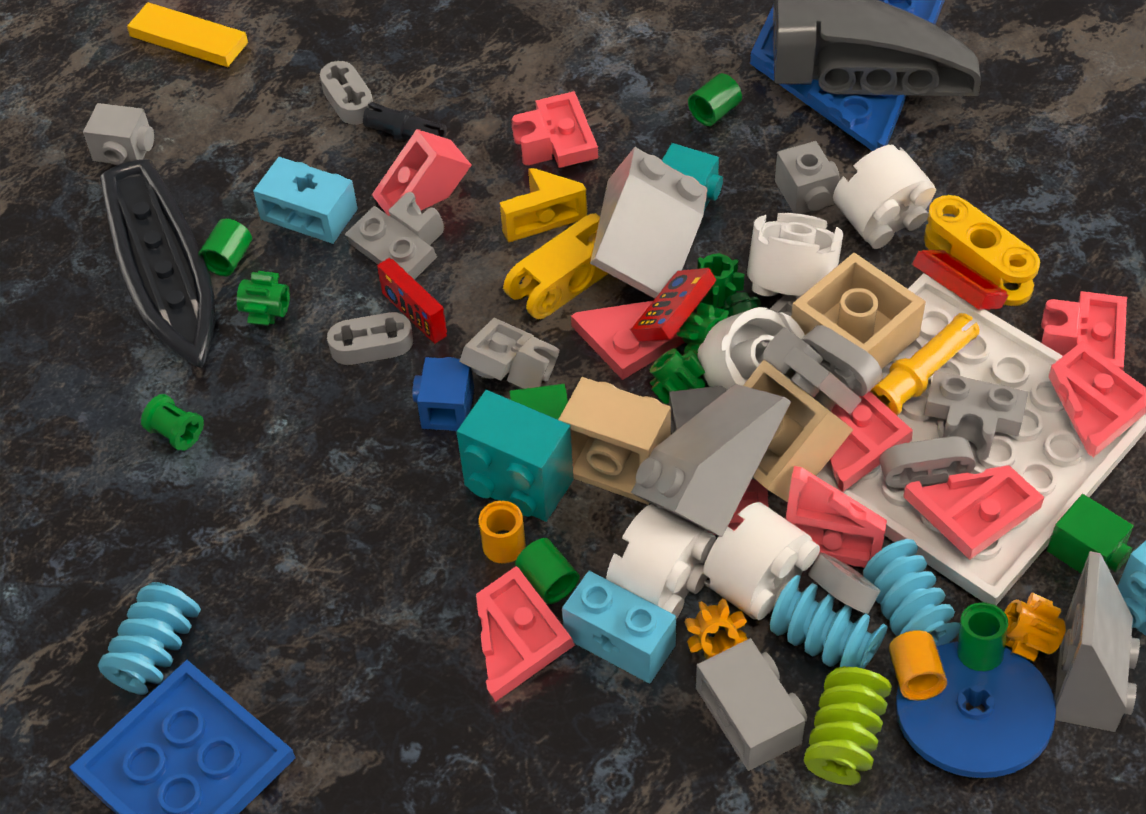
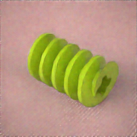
[804,666,892,785]

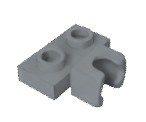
[345,192,444,280]
[459,318,559,389]
[761,327,862,414]
[924,371,1028,460]

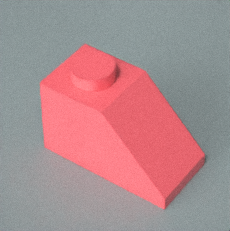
[372,129,471,216]

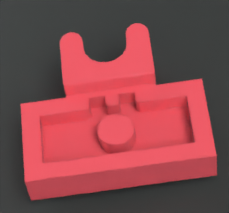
[512,91,598,168]
[1041,291,1127,370]

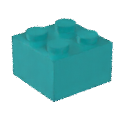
[457,390,574,522]

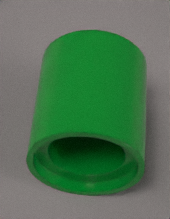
[688,73,742,126]
[198,219,252,276]
[515,538,580,604]
[957,603,1008,671]

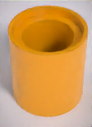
[479,501,526,563]
[889,630,947,701]

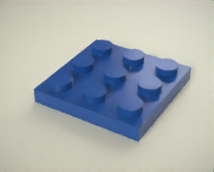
[69,660,295,814]

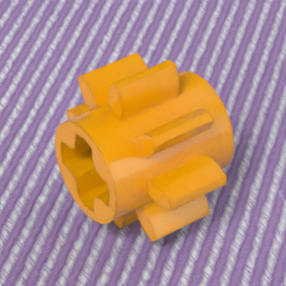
[1004,593,1066,661]
[685,598,748,660]

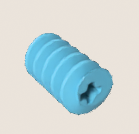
[863,539,960,647]
[770,575,888,669]
[98,582,201,695]

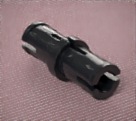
[363,102,447,142]

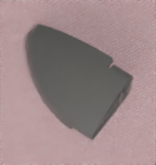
[773,0,981,96]

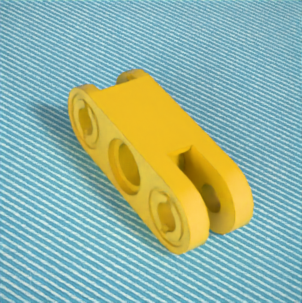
[924,195,1040,306]
[503,213,608,319]

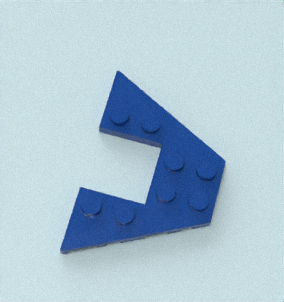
[750,0,945,151]

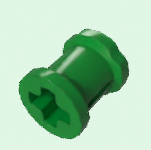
[141,394,204,451]

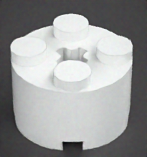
[833,145,936,249]
[747,213,843,299]
[698,307,805,391]
[703,502,820,620]
[606,504,716,619]

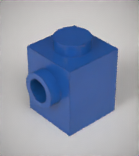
[413,357,474,431]

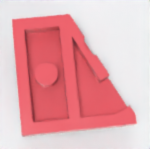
[571,301,685,380]

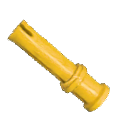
[870,313,980,416]

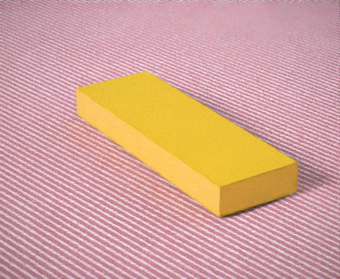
[127,2,248,67]

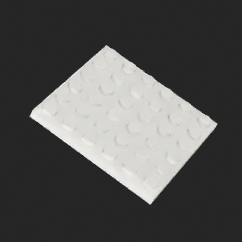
[817,273,1146,606]

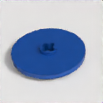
[896,641,1056,778]

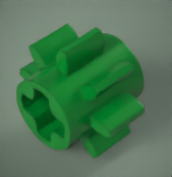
[697,253,745,308]
[237,271,290,326]
[677,303,729,357]
[650,348,706,405]

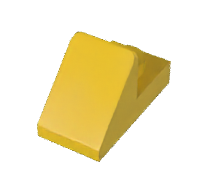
[500,168,587,243]

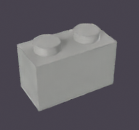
[696,638,807,771]

